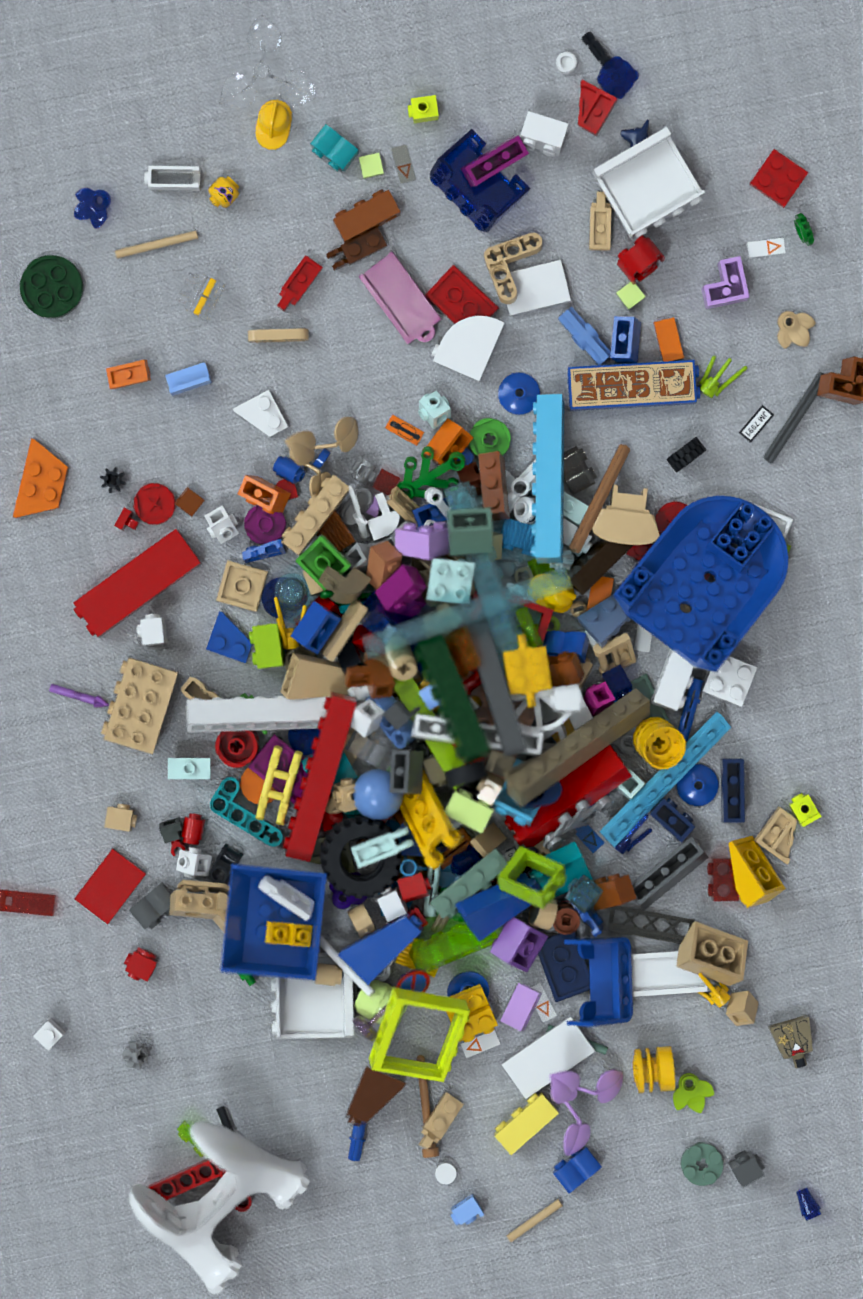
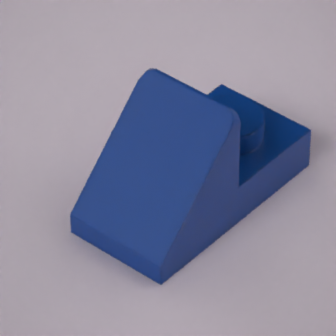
[412,496,457,527]

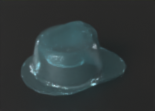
[275,573,311,624]

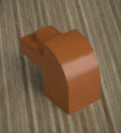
[344,659,395,699]

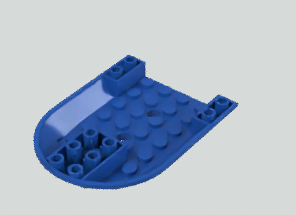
[613,496,788,672]

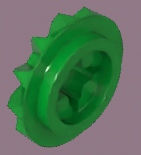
[794,213,814,246]

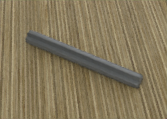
[763,372,824,463]

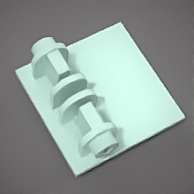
[426,558,475,604]

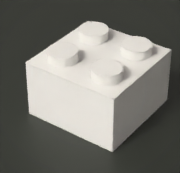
[520,111,568,157]
[701,656,757,707]

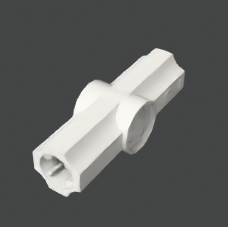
[507,460,536,513]

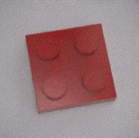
[749,149,809,208]

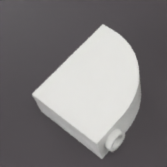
[431,316,505,381]

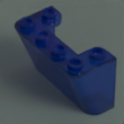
[430,129,531,232]

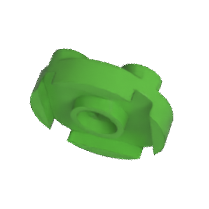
[469,418,511,457]

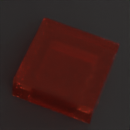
[372,469,400,496]

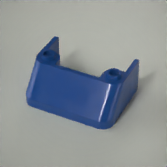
[564,937,633,1027]

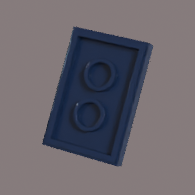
[538,932,590,1002]

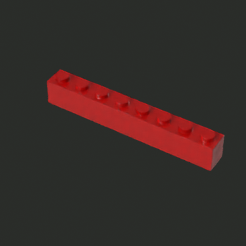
[282,691,357,862]

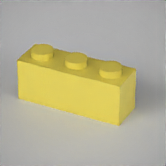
[494,1092,559,1155]

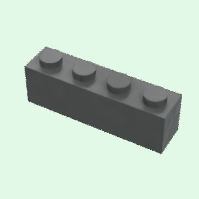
[632,836,709,911]

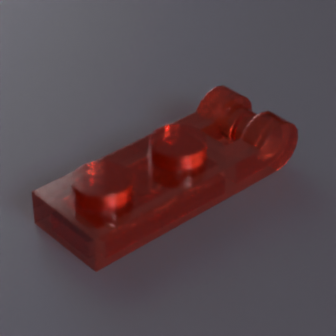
[0,889,56,916]

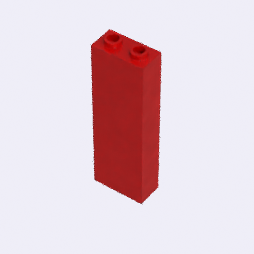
[73,529,202,637]
[504,745,632,847]

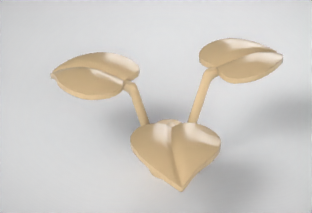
[285,417,358,497]

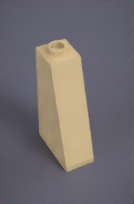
[280,653,350,699]

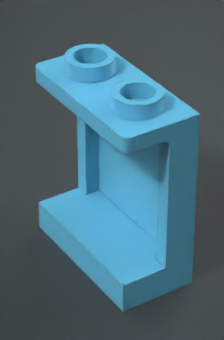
[492,759,540,826]

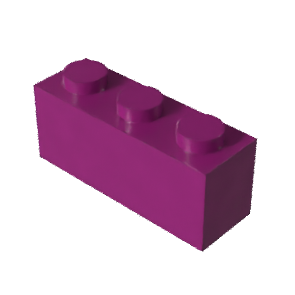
[460,135,529,186]

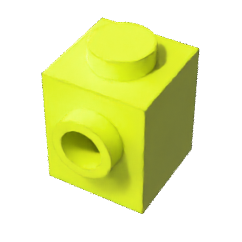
[407,95,439,123]

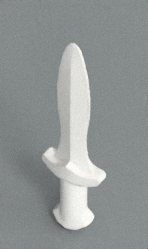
[349,485,370,539]

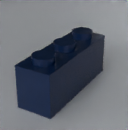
[720,758,745,823]

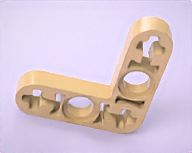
[484,233,543,304]

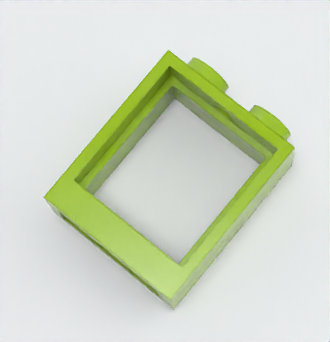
[498,846,566,909]

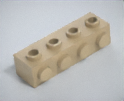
[281,475,349,556]

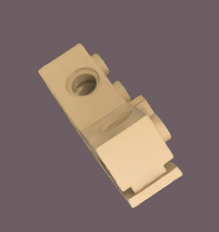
[169,880,229,932]

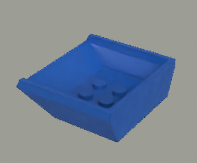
[220,864,327,980]

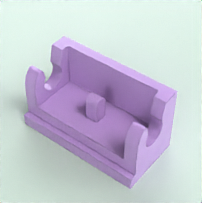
[500,983,542,1031]

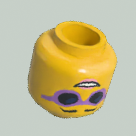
[208,176,239,208]

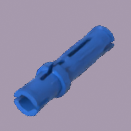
[678,678,704,742]

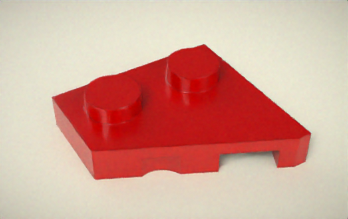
[578,80,618,136]

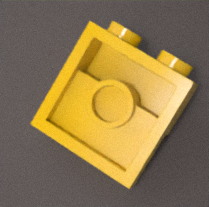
[446,984,498,1042]

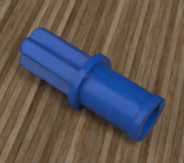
[348,1124,366,1161]

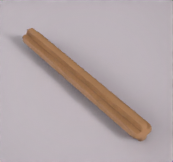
[569,444,630,554]

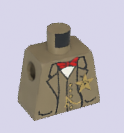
[768,1015,813,1068]

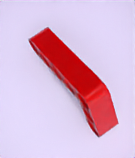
[146,1158,253,1212]

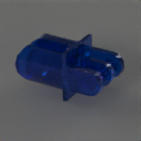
[450,844,486,876]

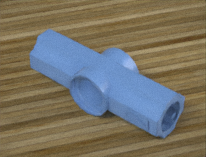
[558,307,611,365]

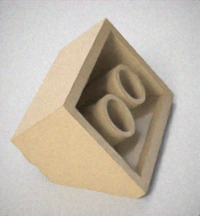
[676,921,748,986]

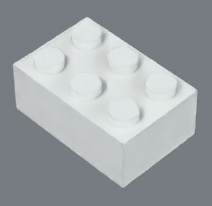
[650,649,697,712]

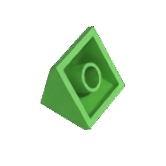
[295,534,352,591]

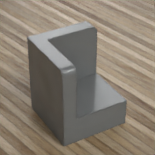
[382,700,420,730]

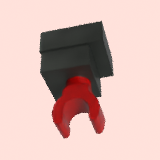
[159,817,186,856]

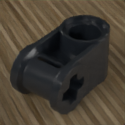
[209,843,244,883]

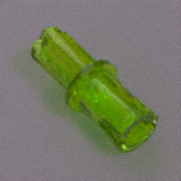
[516,607,544,648]

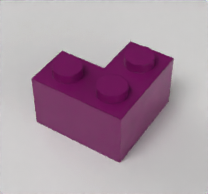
[375,565,427,617]

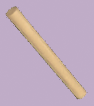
[115,230,198,259]

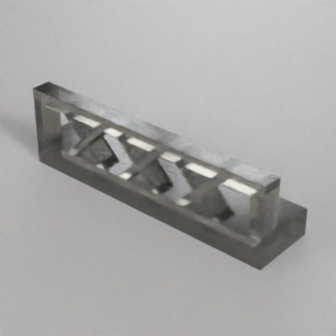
[607,906,695,944]

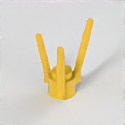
[274,597,307,649]
[697,973,731,1008]

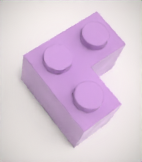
[701,256,749,309]
[395,522,449,560]

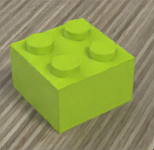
[249,623,285,669]

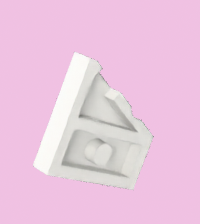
[233,390,289,437]

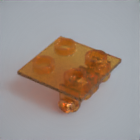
[444,625,481,678]

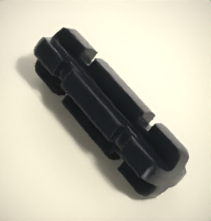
[582,31,614,69]

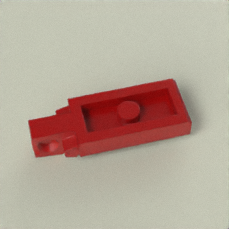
[277,255,323,312]

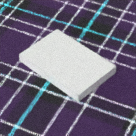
[500,260,571,316]

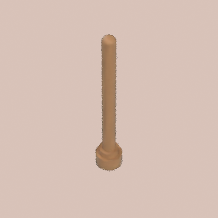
[416,1055,439,1158]

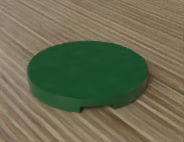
[20,255,83,319]

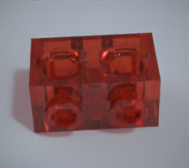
[707,858,739,901]

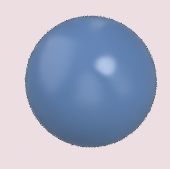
[352,769,403,820]

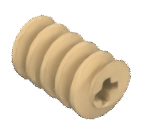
[384,637,417,681]

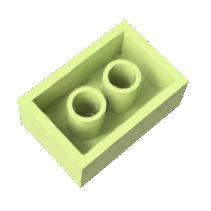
[444,788,493,833]

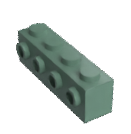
[430,848,509,919]

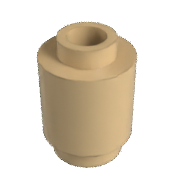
[315,963,342,986]

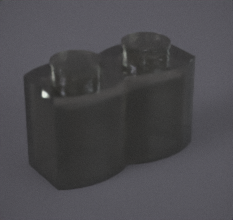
[564,446,597,496]

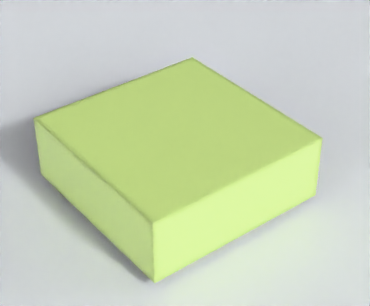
[359,153,384,179]
[616,282,645,310]

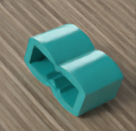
[310,124,360,172]

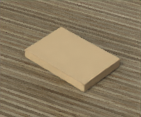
[320,600,368,662]

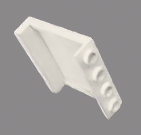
[592,127,705,238]
[271,953,354,1039]

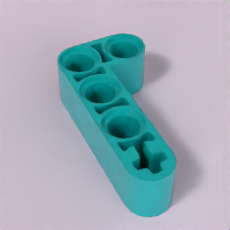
[210,777,284,847]

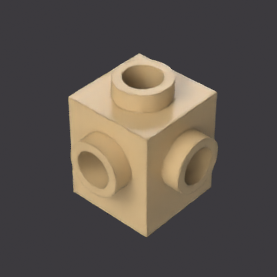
[332,778,357,812]

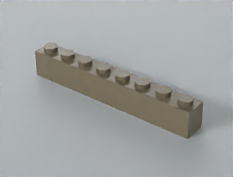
[506,688,650,807]

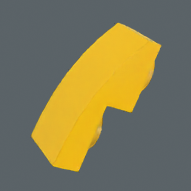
[265,921,312,947]

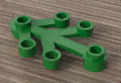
[397,446,466,500]

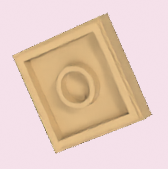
[216,560,268,612]

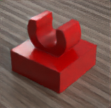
[114,507,139,531]

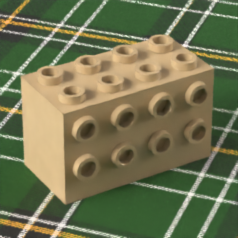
[101,658,178,754]

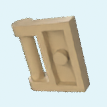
[593,633,637,677]

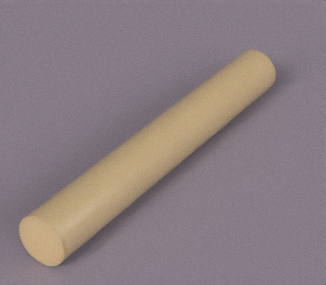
[506,1199,563,1242]

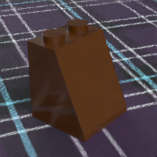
[345,1067,406,1127]

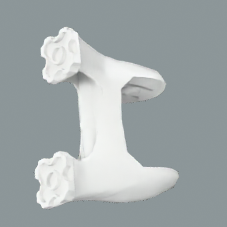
[128,1121,310,1295]

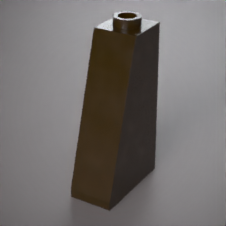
[561,539,633,596]

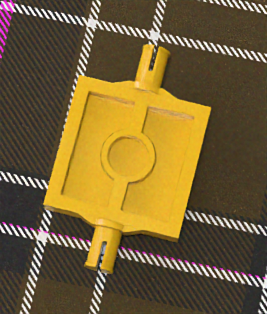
[502,634,552,708]

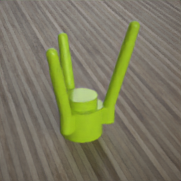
[699,355,747,399]

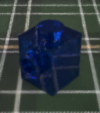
[602,664,633,702]

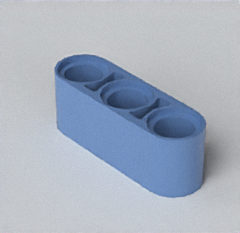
[365,696,417,749]

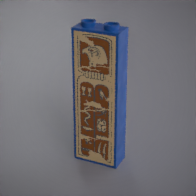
[567,360,700,411]

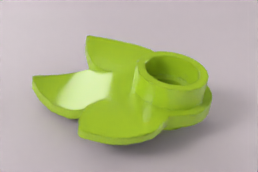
[673,1073,714,1113]

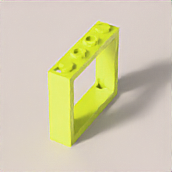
[369,987,470,1082]

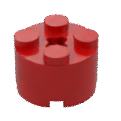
[617,235,666,285]
[215,730,260,768]

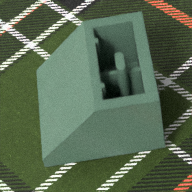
[446,507,493,556]

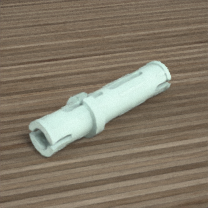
[423,853,442,917]

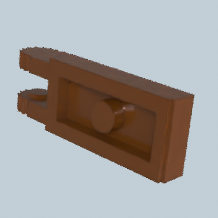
[326,227,387,271]

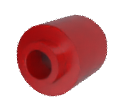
[181,813,205,845]

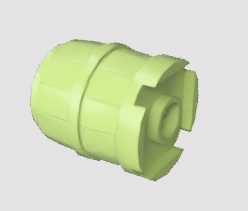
[353,979,408,1032]

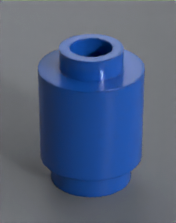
[273,456,306,484]

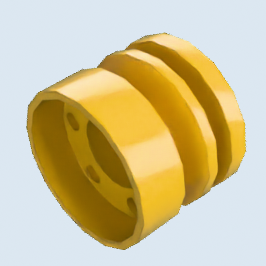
[633,717,686,769]
[632,1046,675,1093]

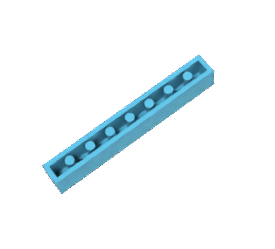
[531,394,565,563]

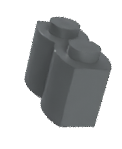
[129,882,172,930]

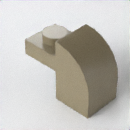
[318,566,371,604]

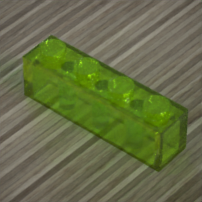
[409,923,498,973]

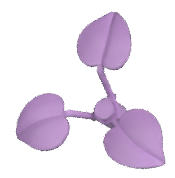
[550,1070,623,1156]

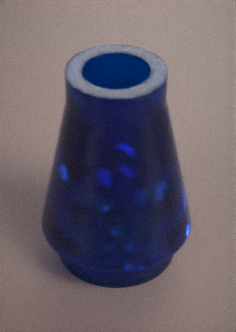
[796,1187,821,1221]

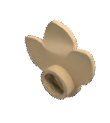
[777,311,815,349]

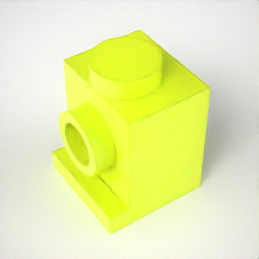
[788,793,822,827]

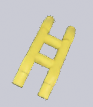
[255,745,303,825]

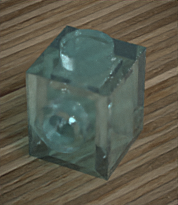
[565,875,603,914]

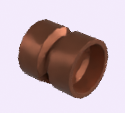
[553,902,580,935]

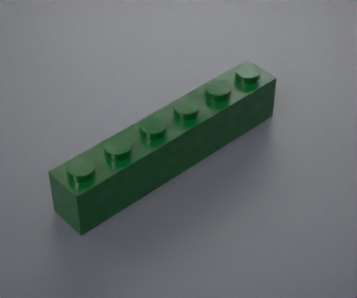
[414,634,491,764]

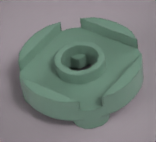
[680,1142,723,1186]

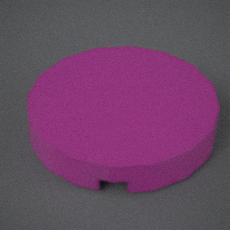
[244,505,286,545]

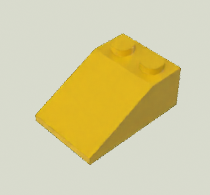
[729,836,786,908]

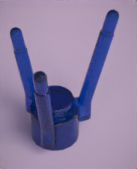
[610,814,652,854]

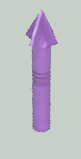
[49,684,110,708]

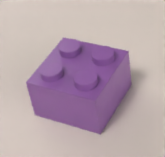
[490,917,548,972]

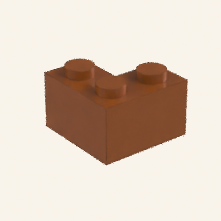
[817,356,863,405]

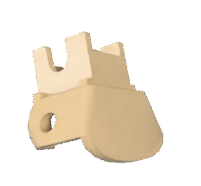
[591,485,660,545]

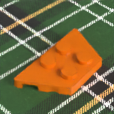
[13,438,69,518]

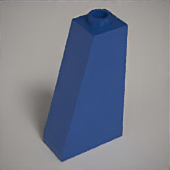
[455,873,540,942]
[338,913,423,985]

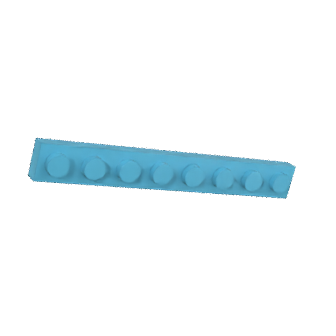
[599,712,731,847]

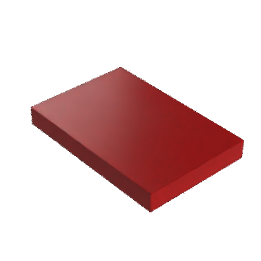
[425,265,499,324]
[74,848,146,925]

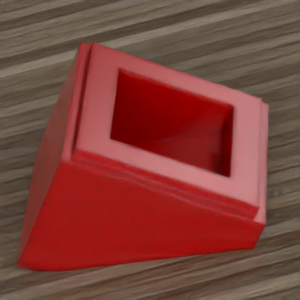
[322,812,343,831]

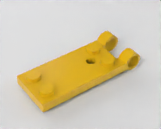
[400,769,462,869]

